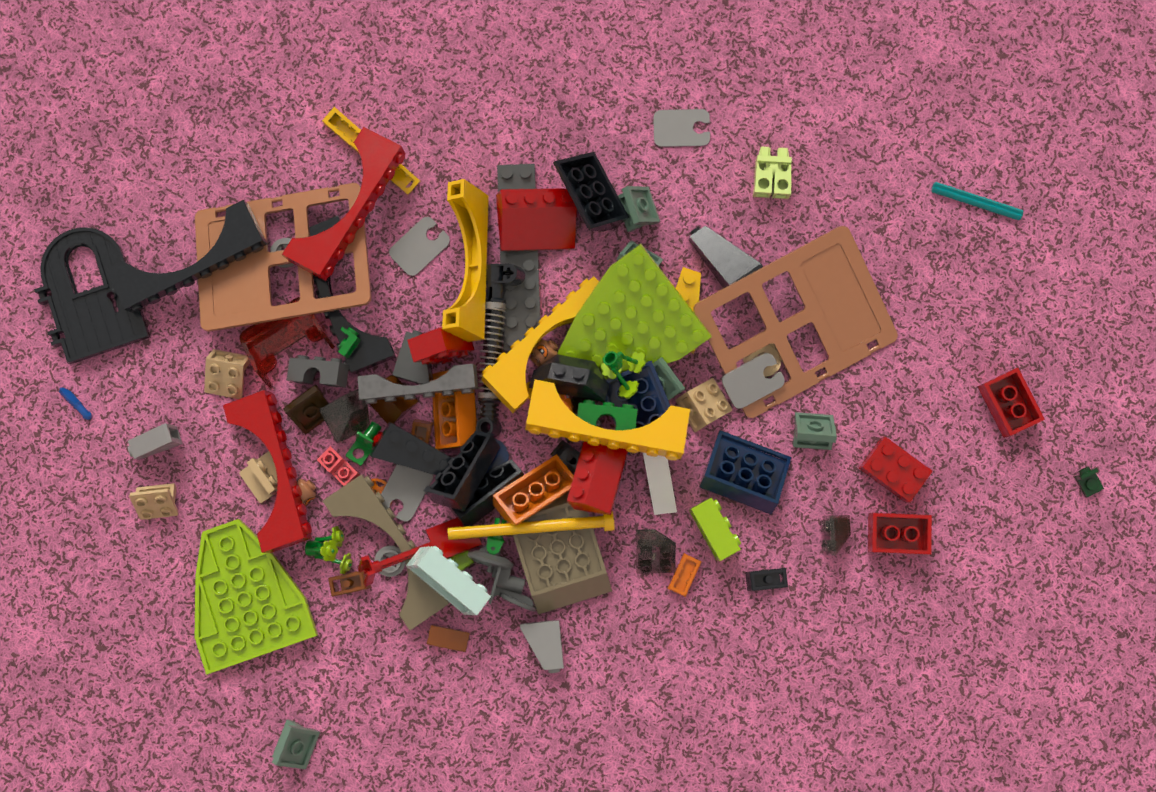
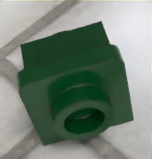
[1075,466,1104,498]

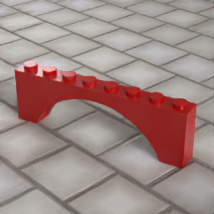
[282,127,406,281]
[223,390,312,553]

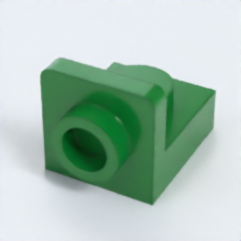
[338,327,361,359]

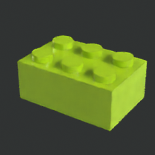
[689,497,741,561]

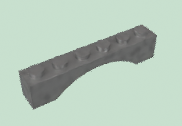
[357,364,478,404]

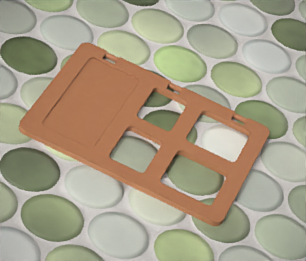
[195,183,372,332]
[693,226,898,418]

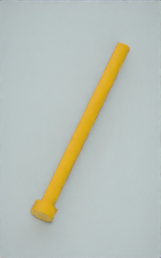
[448,511,614,540]

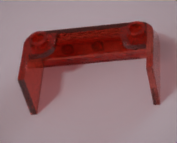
[239,297,335,388]

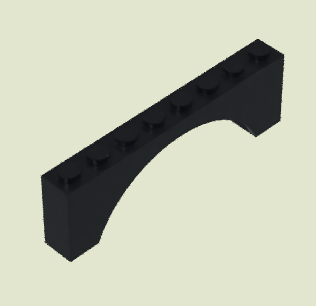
[106,200,268,313]
[309,216,396,374]

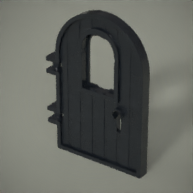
[34,227,151,364]

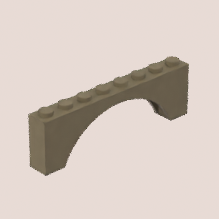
[323,474,449,630]

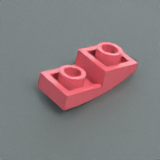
[317,446,360,486]

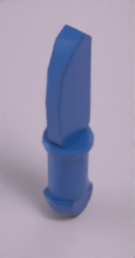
[59,387,92,420]

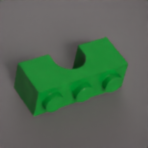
[577,400,638,430]

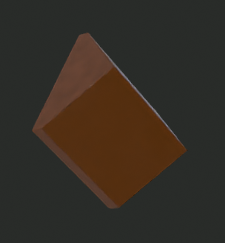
[370,375,419,424]

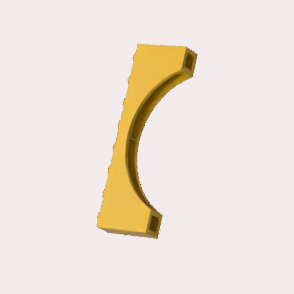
[442,179,489,342]
[481,276,599,413]
[525,380,690,460]

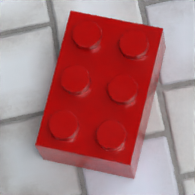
[407,327,475,365]
[977,368,1045,438]
[859,436,933,503]
[868,513,932,555]

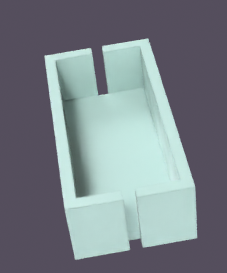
[406,546,491,616]

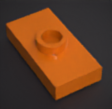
[667,553,701,597]

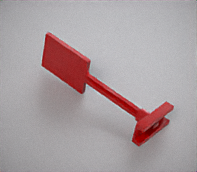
[358,518,482,587]

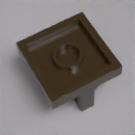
[283,384,336,435]

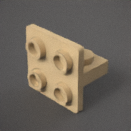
[239,451,278,503]
[129,483,178,520]

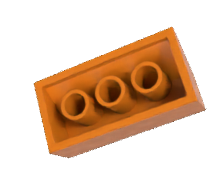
[432,370,476,450]
[493,454,574,526]

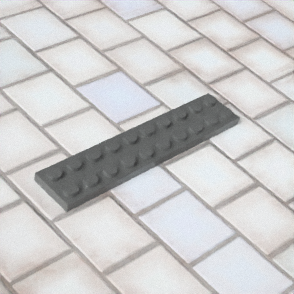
[497,164,541,352]

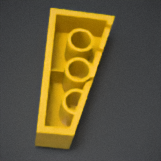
[676,267,701,354]

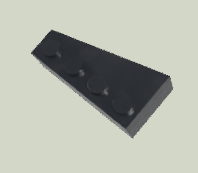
[370,421,452,475]
[423,431,500,512]
[448,459,524,527]

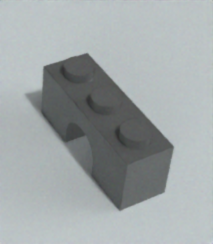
[286,355,349,388]

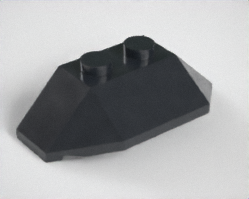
[529,354,609,402]

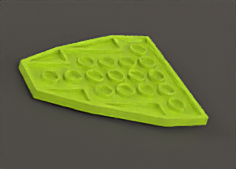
[558,244,712,379]
[195,519,318,675]

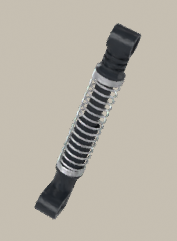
[476,263,525,437]

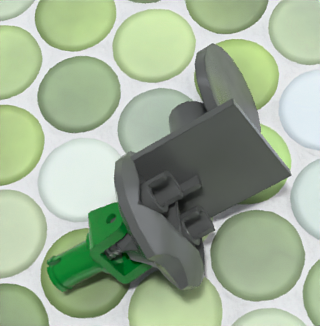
[468,517,537,612]

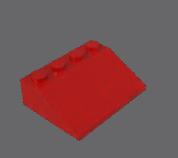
[496,188,577,251]

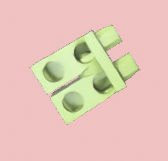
[753,147,792,199]

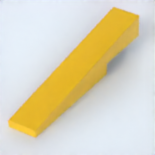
[322,107,420,195]

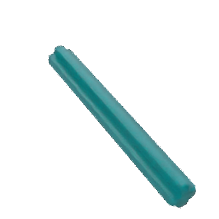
[931,182,1024,220]

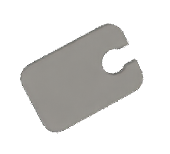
[653,109,710,147]
[389,217,450,276]
[722,353,785,409]
[381,464,433,521]

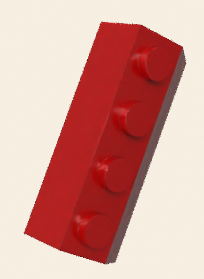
[567,441,628,515]

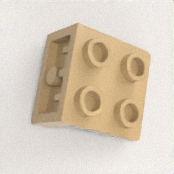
[204,349,251,399]
[675,378,732,432]

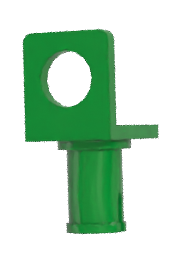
[346,421,381,466]

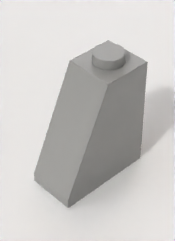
[128,423,183,460]
[520,620,564,673]

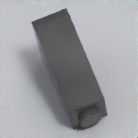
[392,330,433,385]

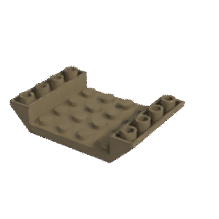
[513,492,612,614]

